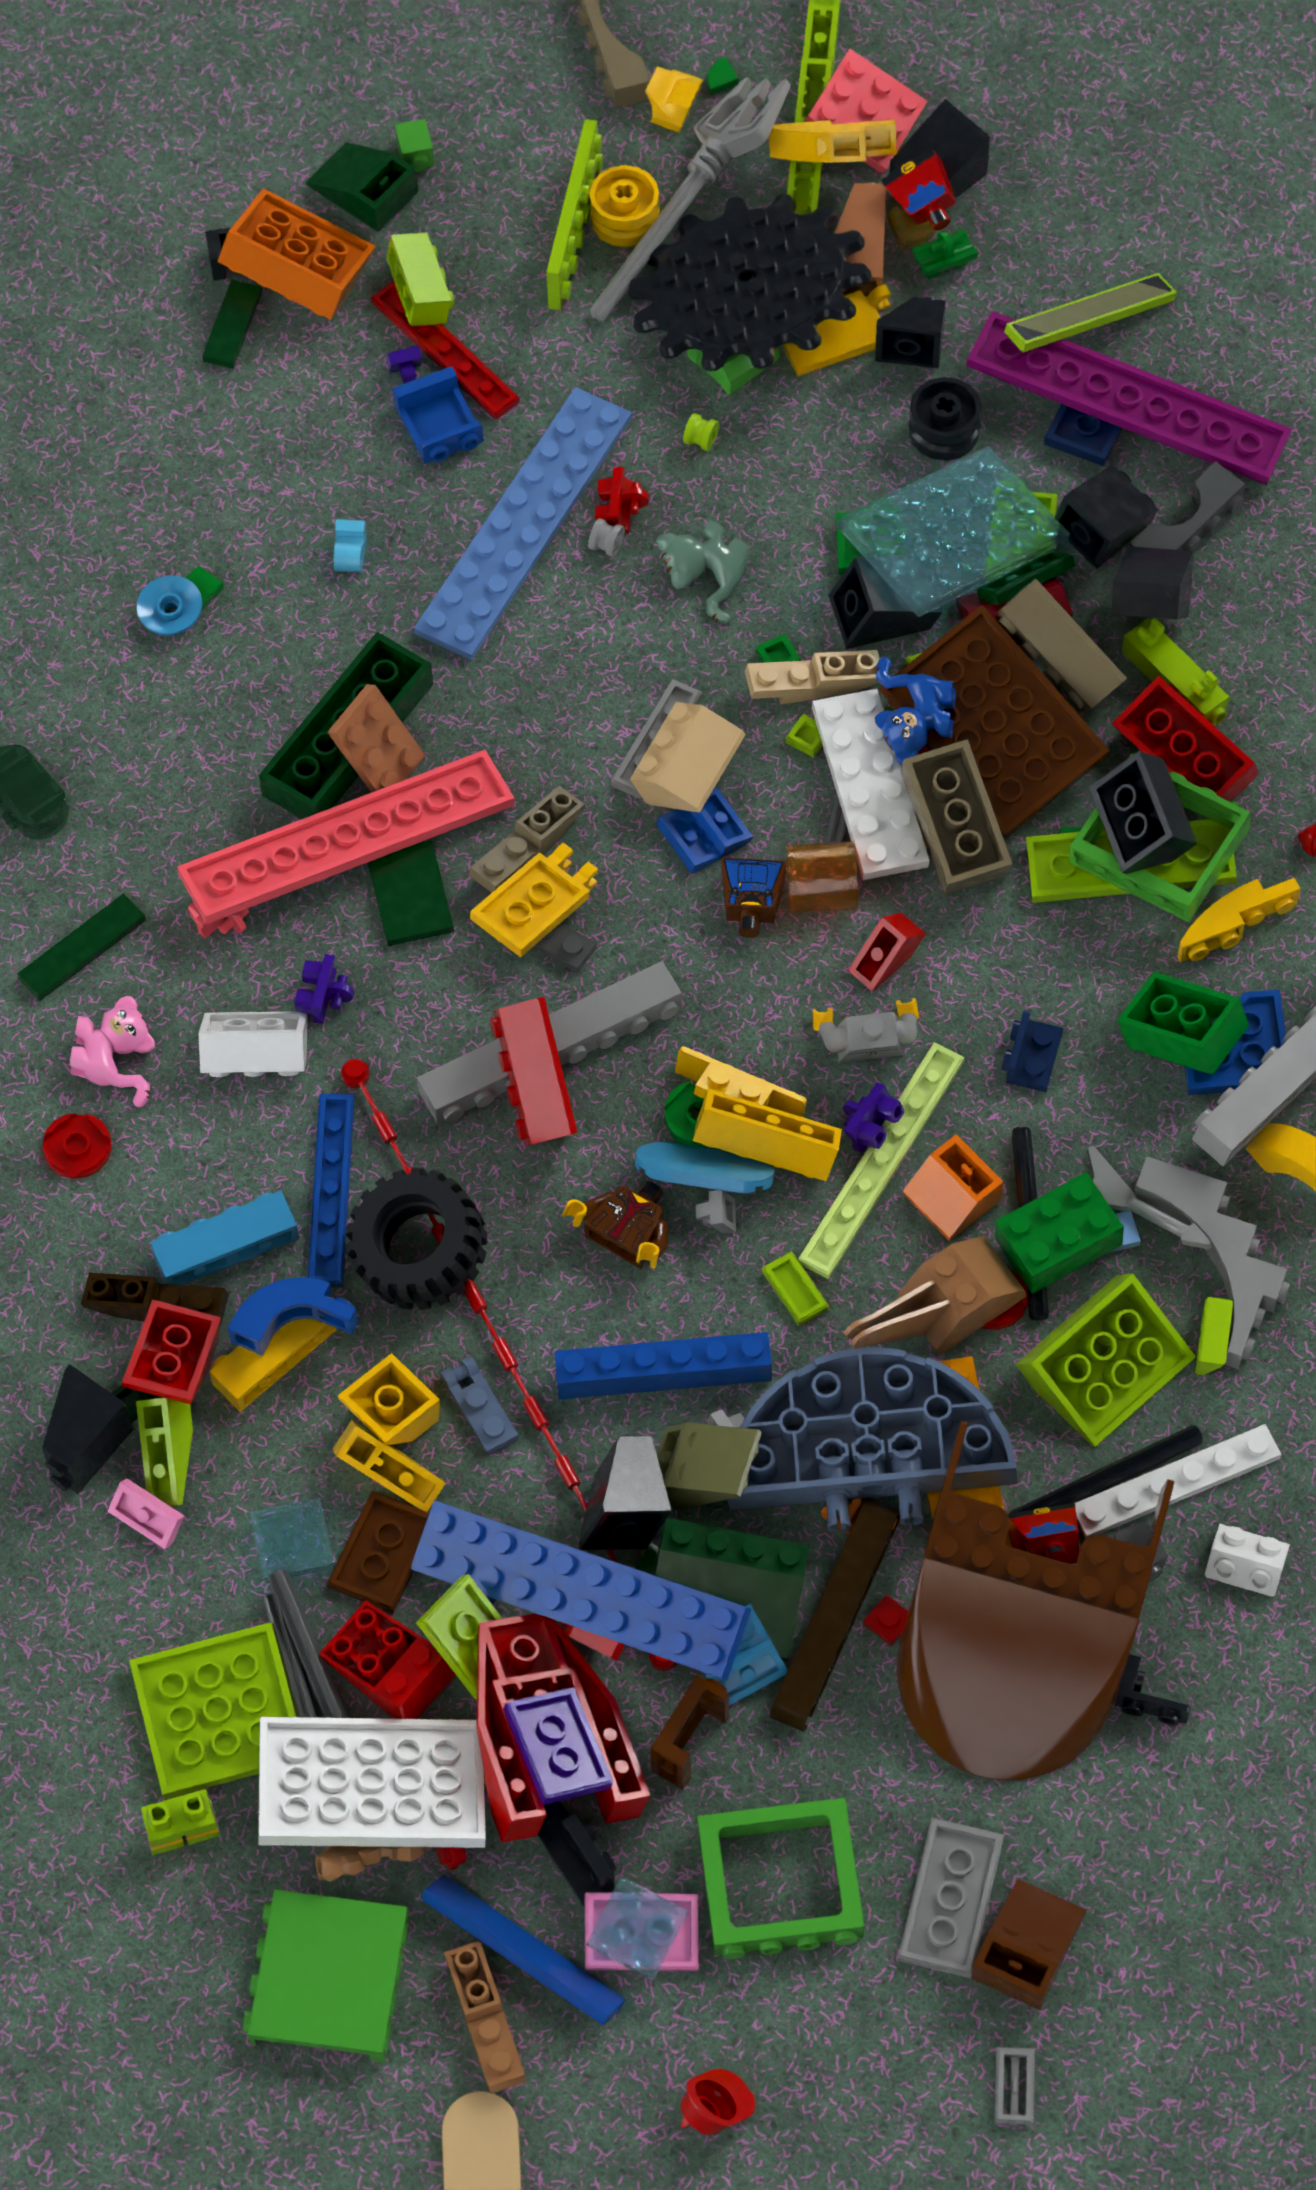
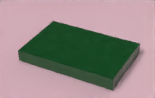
[367,840,454,946]

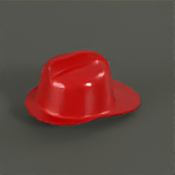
[680,2069,756,2135]

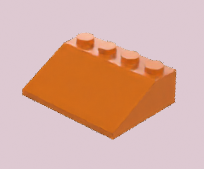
[217,188,376,320]

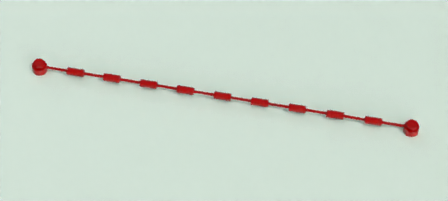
[341,1059,677,1671]

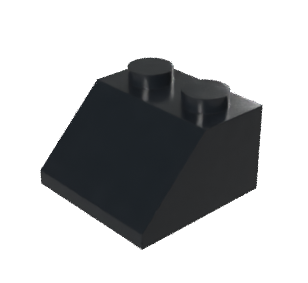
[875,297,946,369]

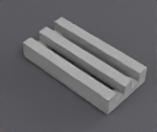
[995,2047,1035,2126]

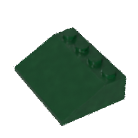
[654,1517,809,1661]

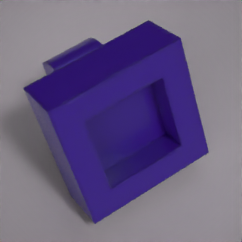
[387,346,422,384]

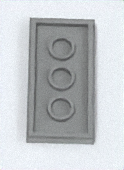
[898,1818,1004,1978]

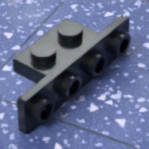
[537,1801,620,1909]

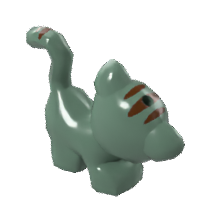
[656,519,750,625]

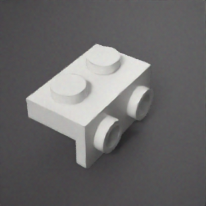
[1205,1524,1290,1597]

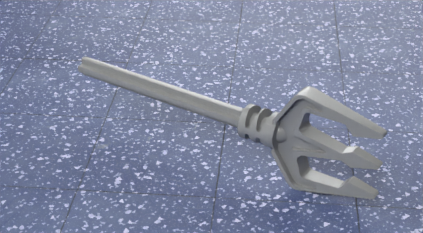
[589,77,791,323]

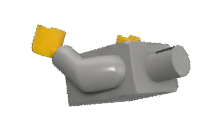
[813,998,919,1063]

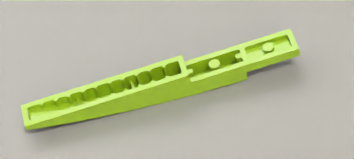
[787,0,841,215]

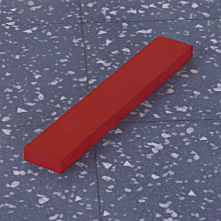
[371,281,520,420]

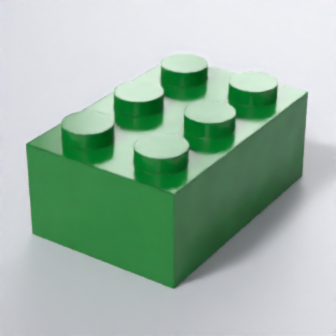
[1117,972,1249,1075]
[995,1172,1124,1294]

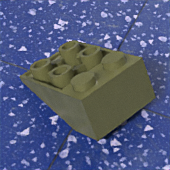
[657,1422,762,1510]

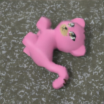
[69,996,155,1108]

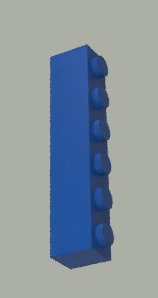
[554,1332,772,1400]

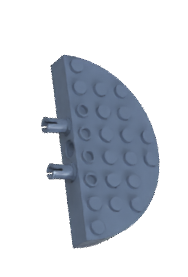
[727,1347,1018,1532]

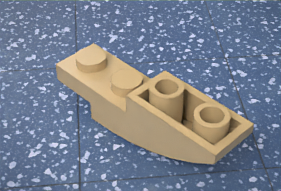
[745,650,880,704]

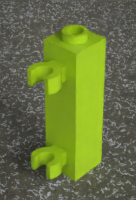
[1122,618,1229,726]

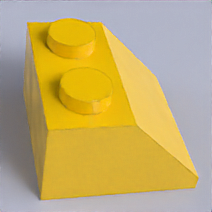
[338,1353,440,1446]

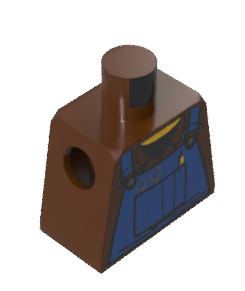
[721,857,786,938]

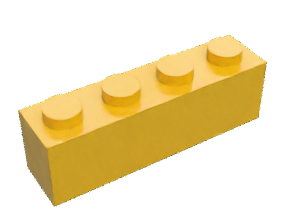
[693,1089,842,1181]
[209,1297,337,1412]

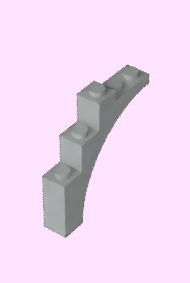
[1135,1157,1290,1369]

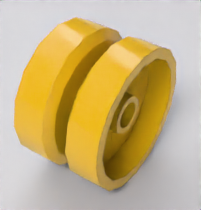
[589,165,660,247]

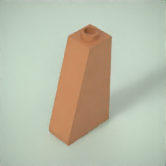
[834,182,886,295]

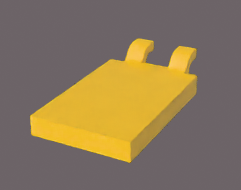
[782,284,891,376]
[470,843,598,958]

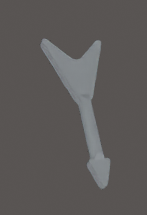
[1088,1146,1211,1249]

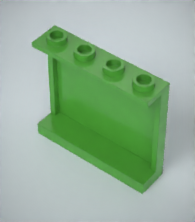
[243,1889,410,2063]

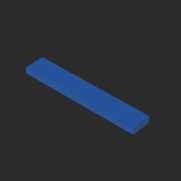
[308,1094,355,1288]
[421,1874,625,2026]

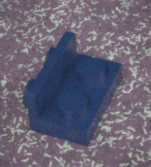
[1002,1010,1063,1092]

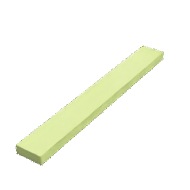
[798,1042,964,1279]

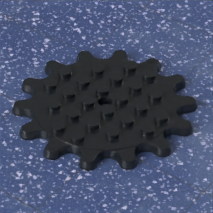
[628,194,872,371]

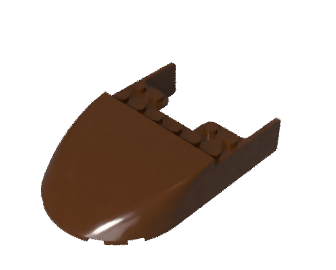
[896,1421,1175,1781]

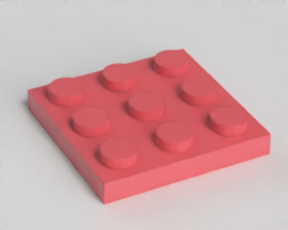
[804,49,927,173]

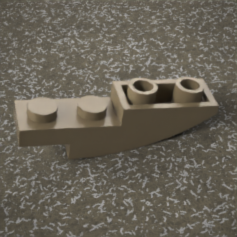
[469,786,585,893]

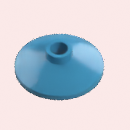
[137,575,203,636]

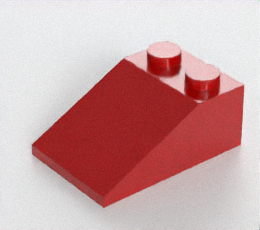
[122,1299,221,1405]

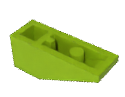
[136,1398,193,1506]

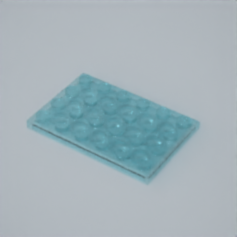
[837,446,1071,617]

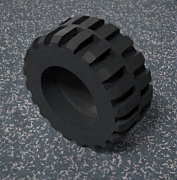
[346,1168,488,1310]

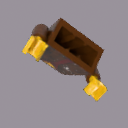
[562,1181,668,1269]

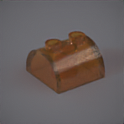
[785,841,858,913]

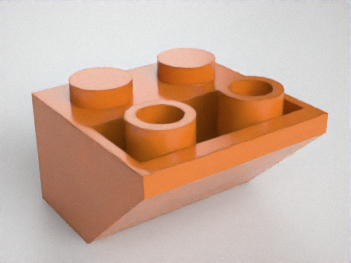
[903,1134,1004,1242]

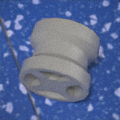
[588,518,625,557]

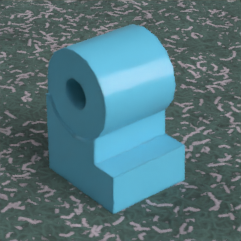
[334,519,367,573]

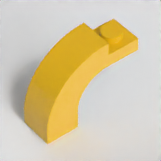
[1246,1123,1316,1192]

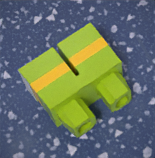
[141,1789,221,1855]

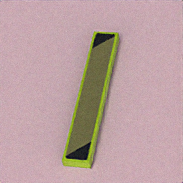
[1004,273,1177,352]

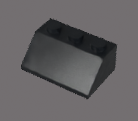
[1089,751,1197,874]

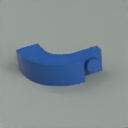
[228,1277,358,1356]

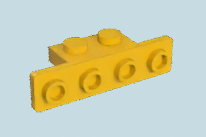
[675,1046,807,1117]

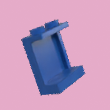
[392,366,484,464]

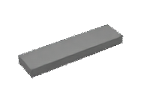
[611,679,702,799]

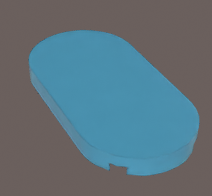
[635,1142,775,1193]

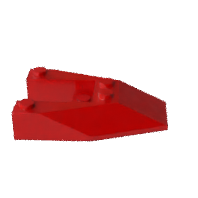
[476,1613,650,1843]

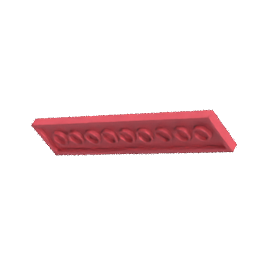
[177,750,515,924]

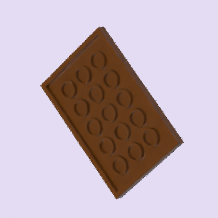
[878,605,1110,838]

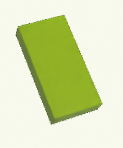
[762,1251,829,1326]

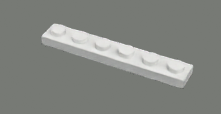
[1075,1424,1282,1540]

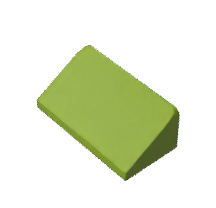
[1195,1297,1233,1375]

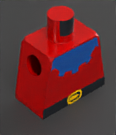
[880,147,956,231]
[1007,1503,1080,1564]

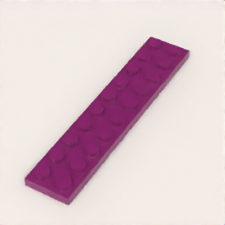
[966,311,1292,485]

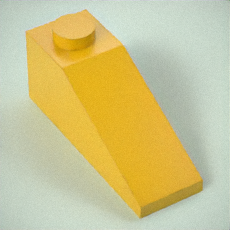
[332,1420,446,1512]

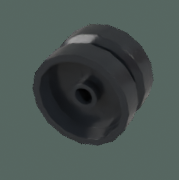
[909,377,982,461]

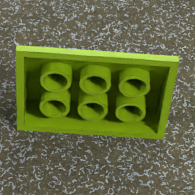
[1015,1273,1196,1447]

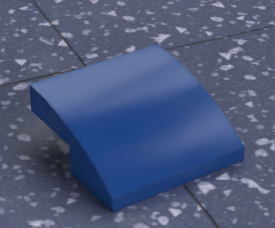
[656,787,753,874]

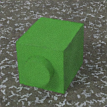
[395,119,434,172]

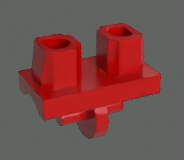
[595,466,649,533]

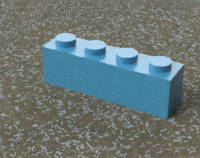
[150,1191,299,1285]

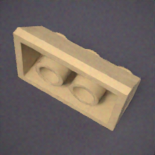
[630,702,746,813]

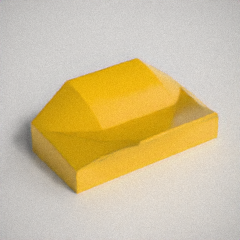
[645,66,704,133]

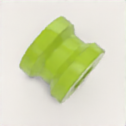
[683,413,719,452]

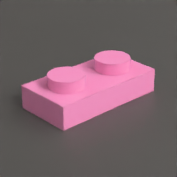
[107,1478,185,1549]

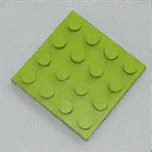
[129,1622,296,1799]

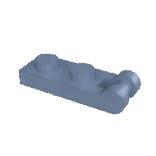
[439,1356,519,1456]

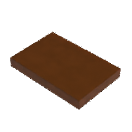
[327,1491,429,1614]

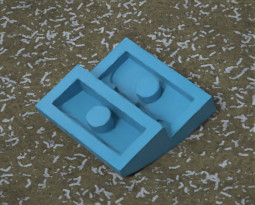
[705,1603,788,1706]

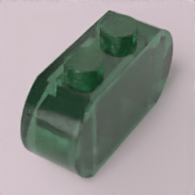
[0,745,69,840]

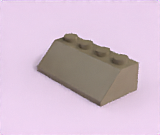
[996,579,1127,711]

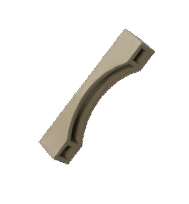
[572,0,650,108]

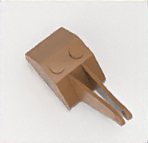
[844,1236,1027,1355]

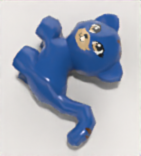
[874,656,956,765]

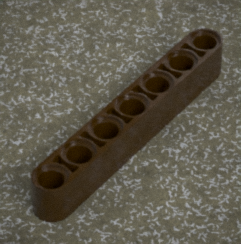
[770,1497,900,1732]

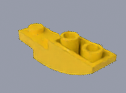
[768,120,897,163]
[1178,878,1301,963]

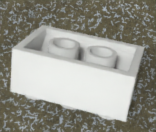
[198,1011,308,1077]

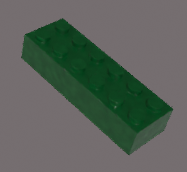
[259,632,433,819]

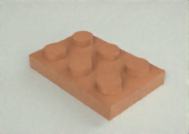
[327,684,426,793]

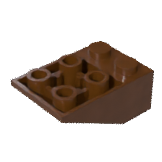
[971,1879,1086,2010]

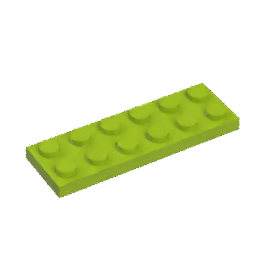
[546,119,604,311]
[1026,819,1237,903]

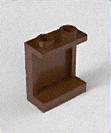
[651,1675,729,1790]

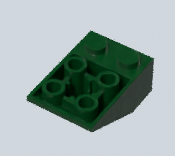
[305,142,418,232]

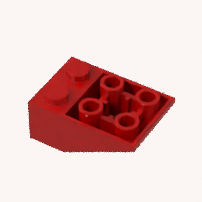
[319,1600,456,1719]

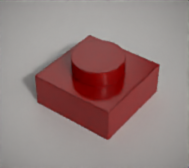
[863,1594,908,1647]

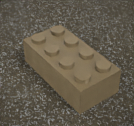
[900,739,1012,895]

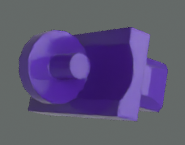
[294,954,355,1024]
[842,1082,905,1153]

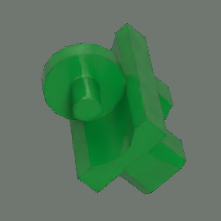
[912,229,978,279]

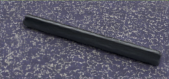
[1012,1127,1049,1321]
[1008,1425,1203,1514]

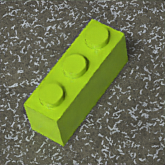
[386,233,454,326]

